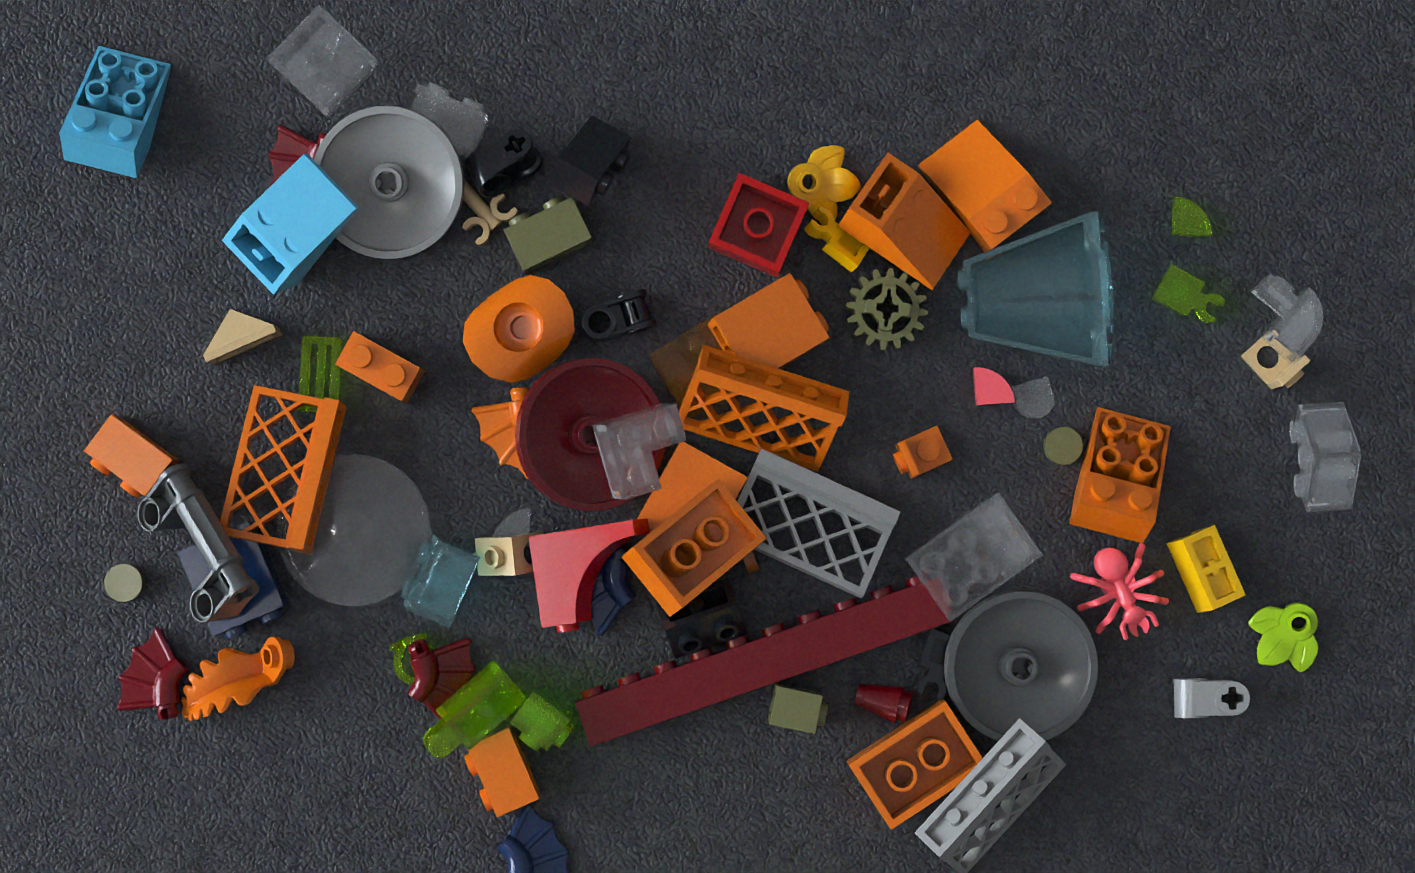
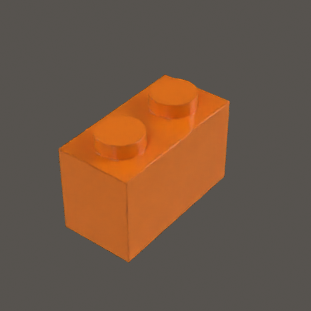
[335,331,425,404]
[84,414,180,499]
[464,725,542,817]

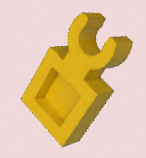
[804,206,869,273]

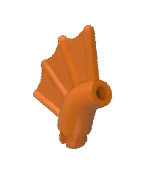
[471,387,529,479]

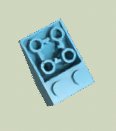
[59,46,171,178]
[222,153,359,295]

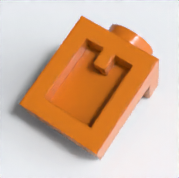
[892,425,953,479]

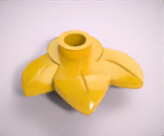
[787,145,861,220]

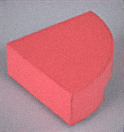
[973,367,1015,406]

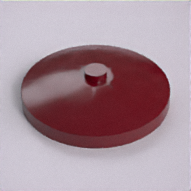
[515,358,666,511]

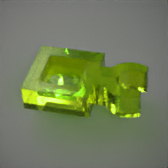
[1151,264,1225,324]

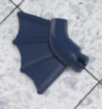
[591,547,636,636]
[497,803,569,873]

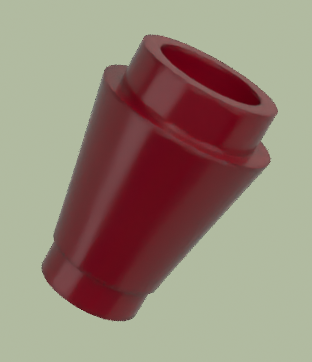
[854,683,913,724]

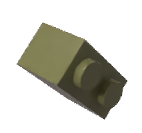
[503,196,593,275]
[767,683,828,734]

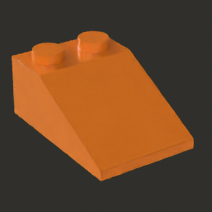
[918,119,1052,255]
[622,479,767,617]

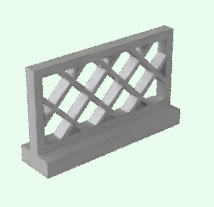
[737,448,901,598]
[915,718,1066,873]

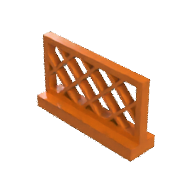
[674,345,850,472]
[220,385,347,555]

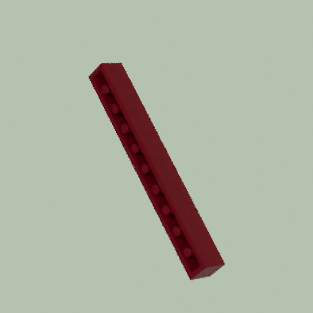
[575,572,953,746]

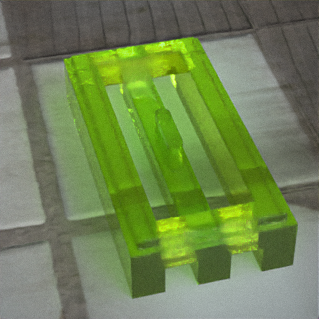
[298,336,342,413]

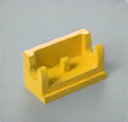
[1166,525,1246,613]

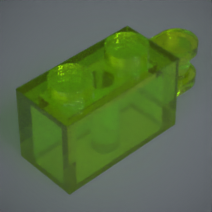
[423,660,528,758]

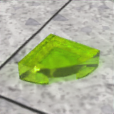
[1172,196,1212,237]

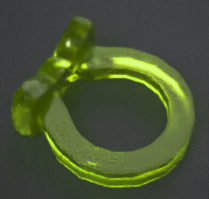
[389,631,435,685]

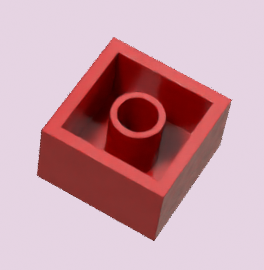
[708,173,809,278]

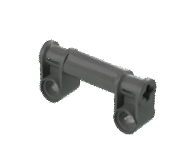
[137,463,260,623]

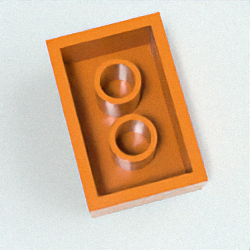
[846,699,983,830]

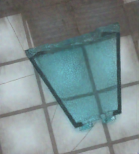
[958,211,1114,366]

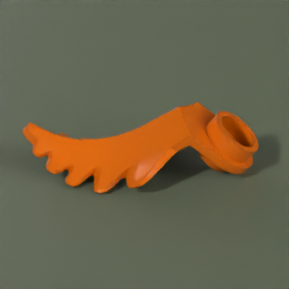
[181,636,295,721]

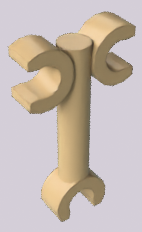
[462,179,519,247]

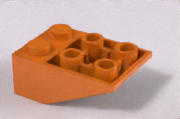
[838,152,971,290]
[1069,407,1171,544]

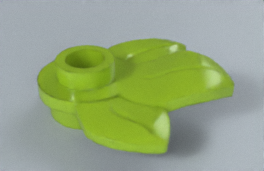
[1248,602,1318,672]

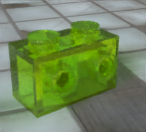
[510,688,575,751]

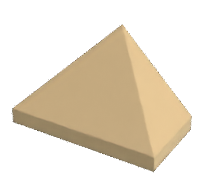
[203,309,282,365]

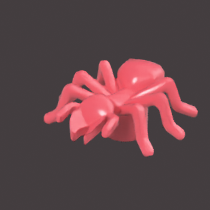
[1070,543,1169,640]

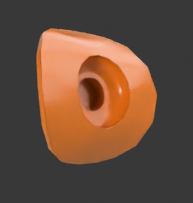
[463,275,575,383]

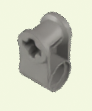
[1173,678,1250,718]

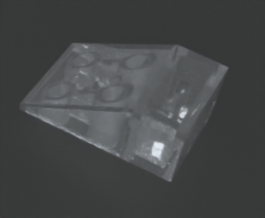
[905,492,1043,622]

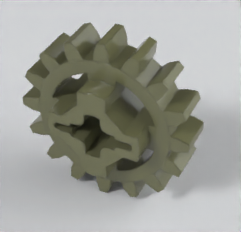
[845,268,928,351]

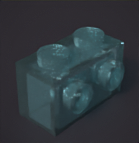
[401,535,480,628]

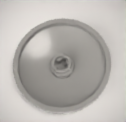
[314,105,465,259]

